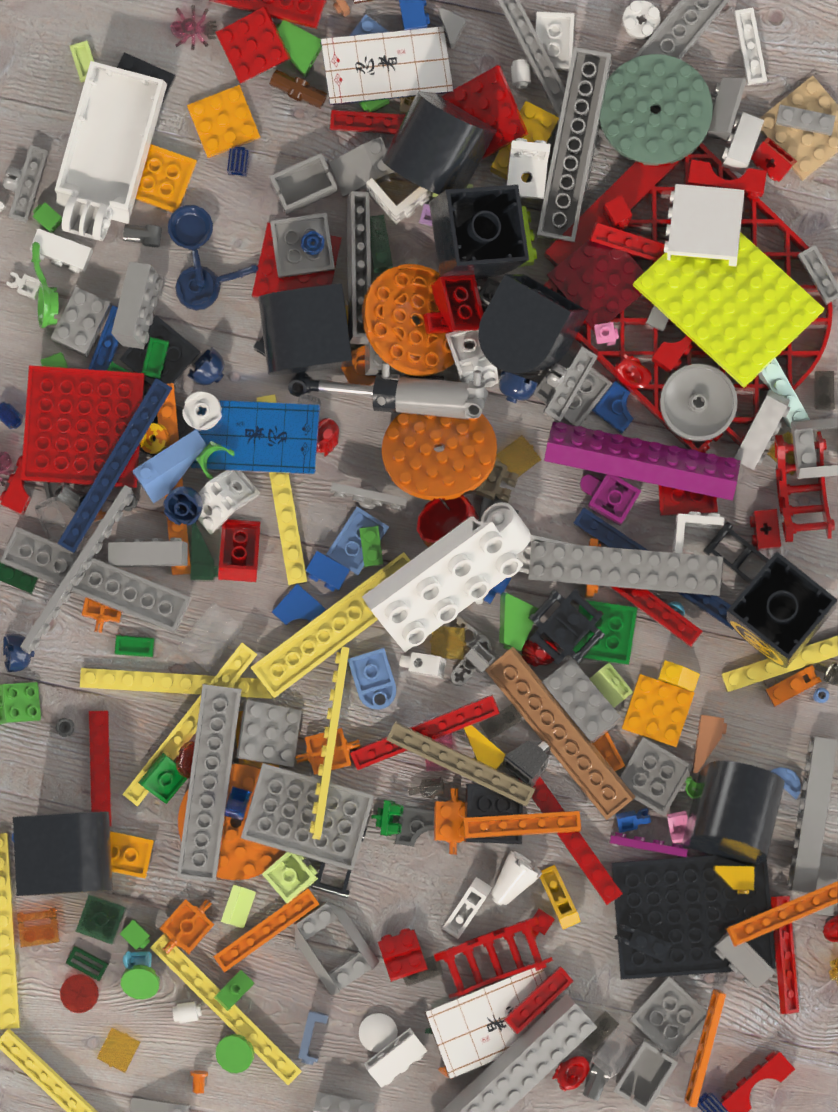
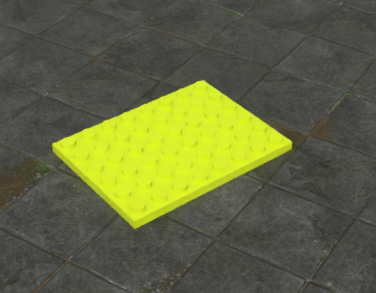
[633,232,825,388]

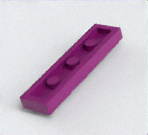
[609,832,688,857]

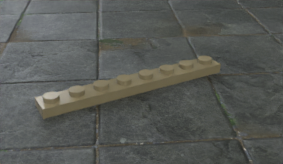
[386,722,535,806]

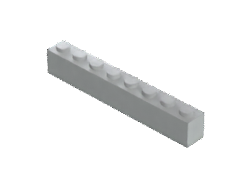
[346,191,371,345]
[787,737,838,893]

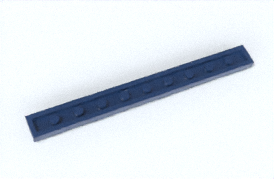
[57,378,173,553]
[573,508,733,630]

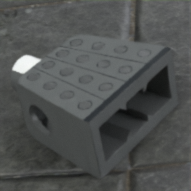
[503,741,550,786]

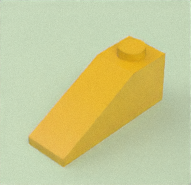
[463,725,506,769]
[539,865,581,929]

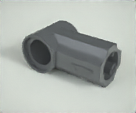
[123,224,162,247]
[53,482,86,513]
[583,1059,614,1101]

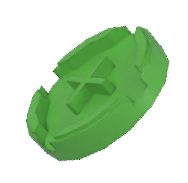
[121,965,160,1000]
[215,1034,254,1073]

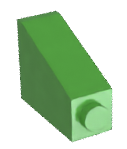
[276,20,322,78]
[499,592,538,651]

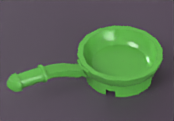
[31,242,59,329]

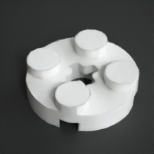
[622,1,660,39]
[183,392,222,431]

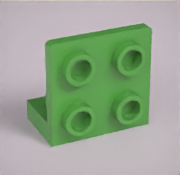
[0,682,41,725]

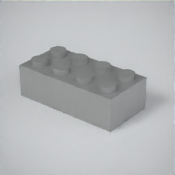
[112,262,162,349]
[542,658,621,744]

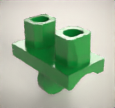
[371,800,404,837]

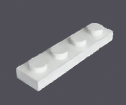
[734,8,767,85]

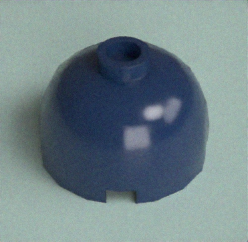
[188,347,224,386]
[499,371,538,403]
[163,486,203,526]
[3,634,35,672]

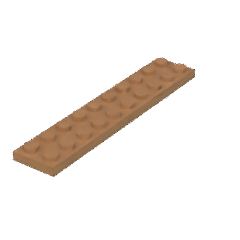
[485,647,635,820]

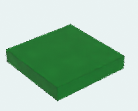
[138,753,191,804]

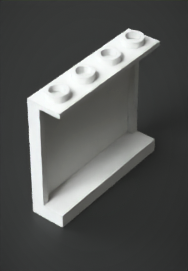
[664,184,744,266]

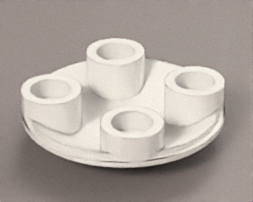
[359,1013,398,1052]

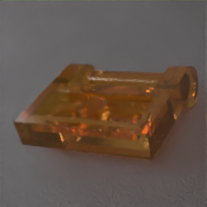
[17,907,60,947]

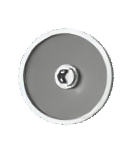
[660,364,737,441]

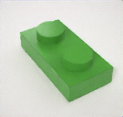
[359,526,384,567]

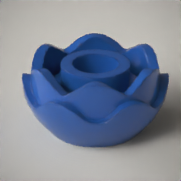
[301,231,324,255]

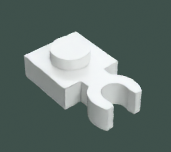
[6,272,40,300]

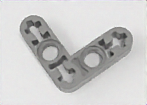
[444,616,492,686]

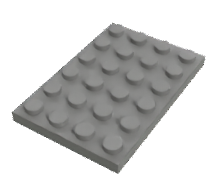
[241,763,374,871]

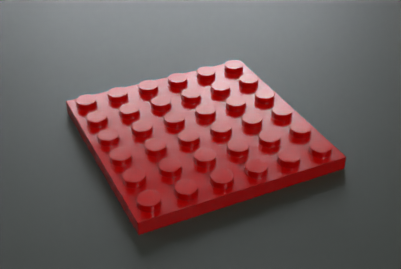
[21,365,144,488]

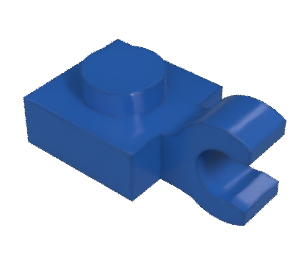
[484,577,511,604]
[616,808,651,833]

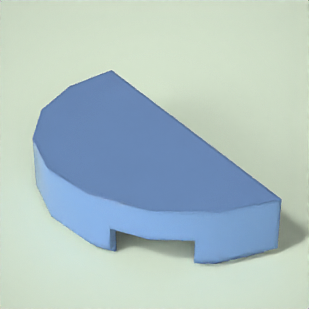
[770,767,801,800]

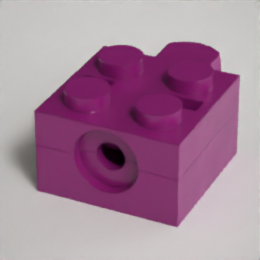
[580,474,641,526]

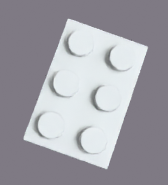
[536,12,574,71]

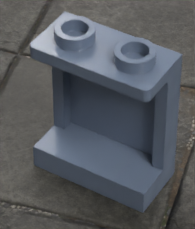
[298,1010,329,1065]

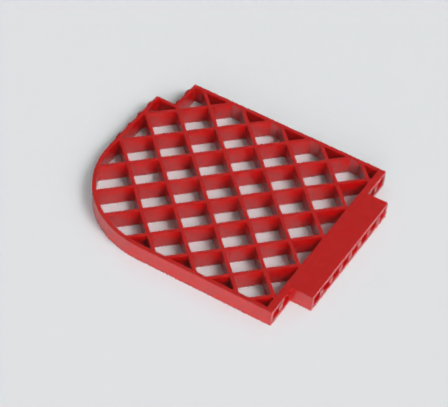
[544,143,833,453]

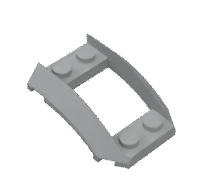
[791,418,838,479]
[294,901,379,995]

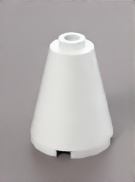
[491,851,542,906]

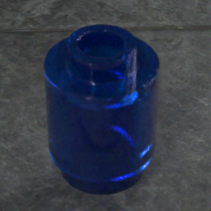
[0,401,23,429]

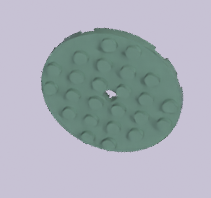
[600,54,713,166]

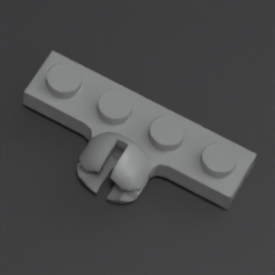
[2,145,48,223]
[543,346,598,422]
[330,482,407,510]

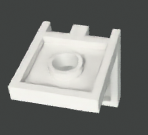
[507,138,551,199]
[366,178,431,224]
[446,330,499,387]
[198,470,260,535]
[673,512,724,554]

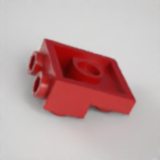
[378,928,428,982]

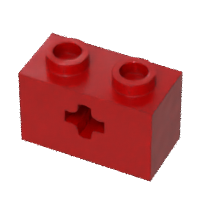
[751,137,797,182]
[602,195,632,230]
[749,509,781,551]

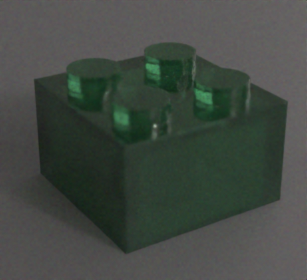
[75,894,128,945]

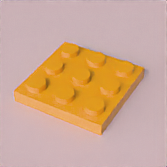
[187,85,260,158]
[135,144,197,213]
[621,674,694,747]

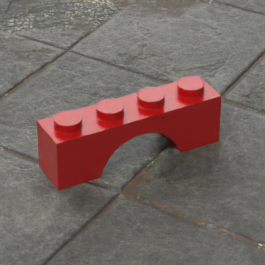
[687,160,767,199]
[651,335,693,373]
[0,455,31,516]
[720,1051,796,1112]

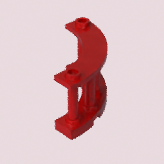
[775,431,835,542]
[433,916,553,998]

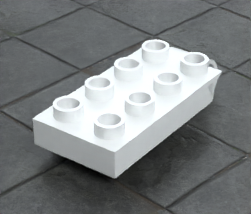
[55,61,167,241]
[362,502,531,652]

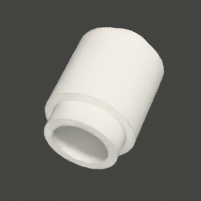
[511,59,531,89]
[173,1001,202,1023]

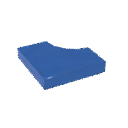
[592,380,634,434]
[272,584,326,625]

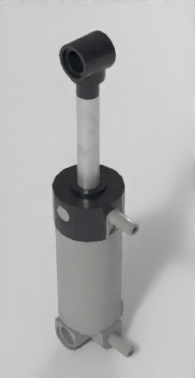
[288,361,488,419]

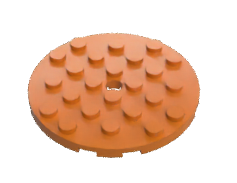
[362,264,467,376]
[382,413,497,500]
[178,764,286,880]

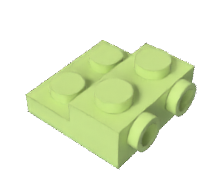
[262,852,318,904]

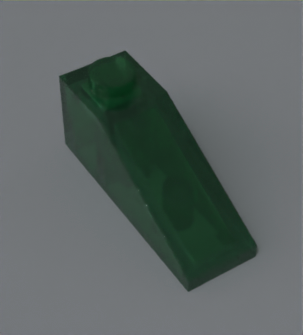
[370,214,393,273]
[190,522,219,582]

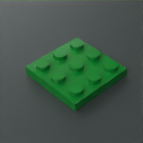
[573,600,637,665]

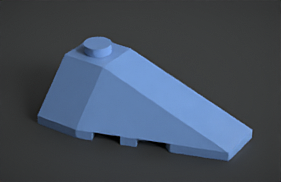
[132,429,206,504]

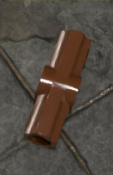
[269,69,327,109]

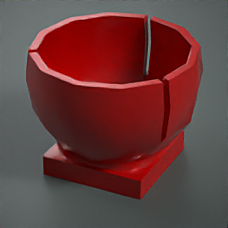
[417,495,479,547]

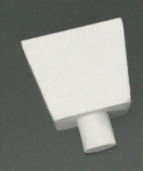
[400,652,447,679]

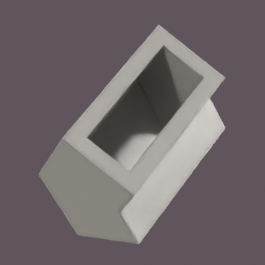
[465,642,495,673]

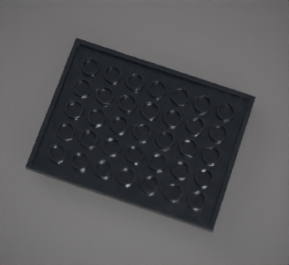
[611,855,776,980]

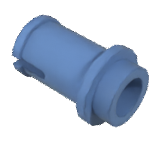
[813,688,829,703]

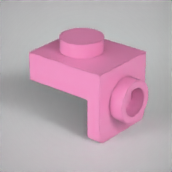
[594,322,619,346]
[667,811,688,843]

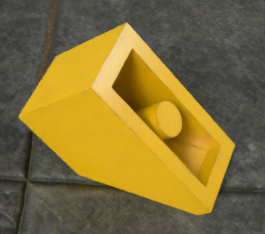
[657,660,700,692]
[713,866,754,894]

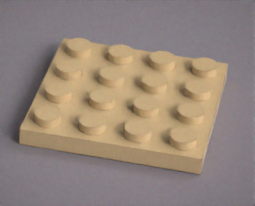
[760,76,838,181]

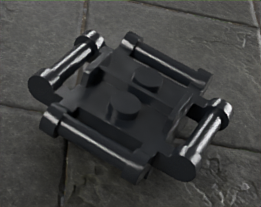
[528,588,605,665]

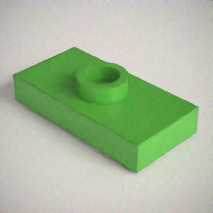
[214,970,255,1011]

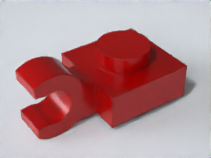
[532,908,555,939]

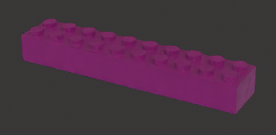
[544,422,741,500]

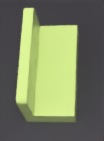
[589,662,633,708]
[221,885,256,928]

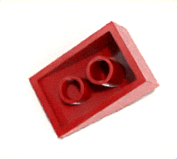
[431,275,484,332]
[218,519,261,582]

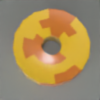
[140,423,170,454]

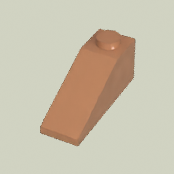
[692,715,727,774]

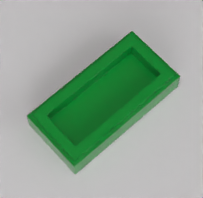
[141,337,169,379]
[114,635,155,658]

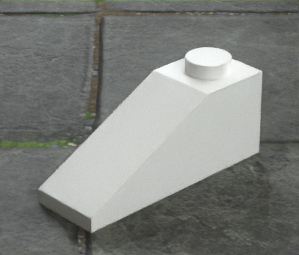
[442,877,492,939]

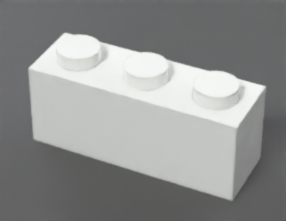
[722,112,764,174]
[30,228,93,273]
[364,1028,427,1087]

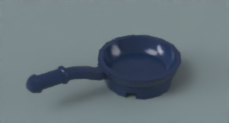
[168,205,213,288]
[175,264,258,311]

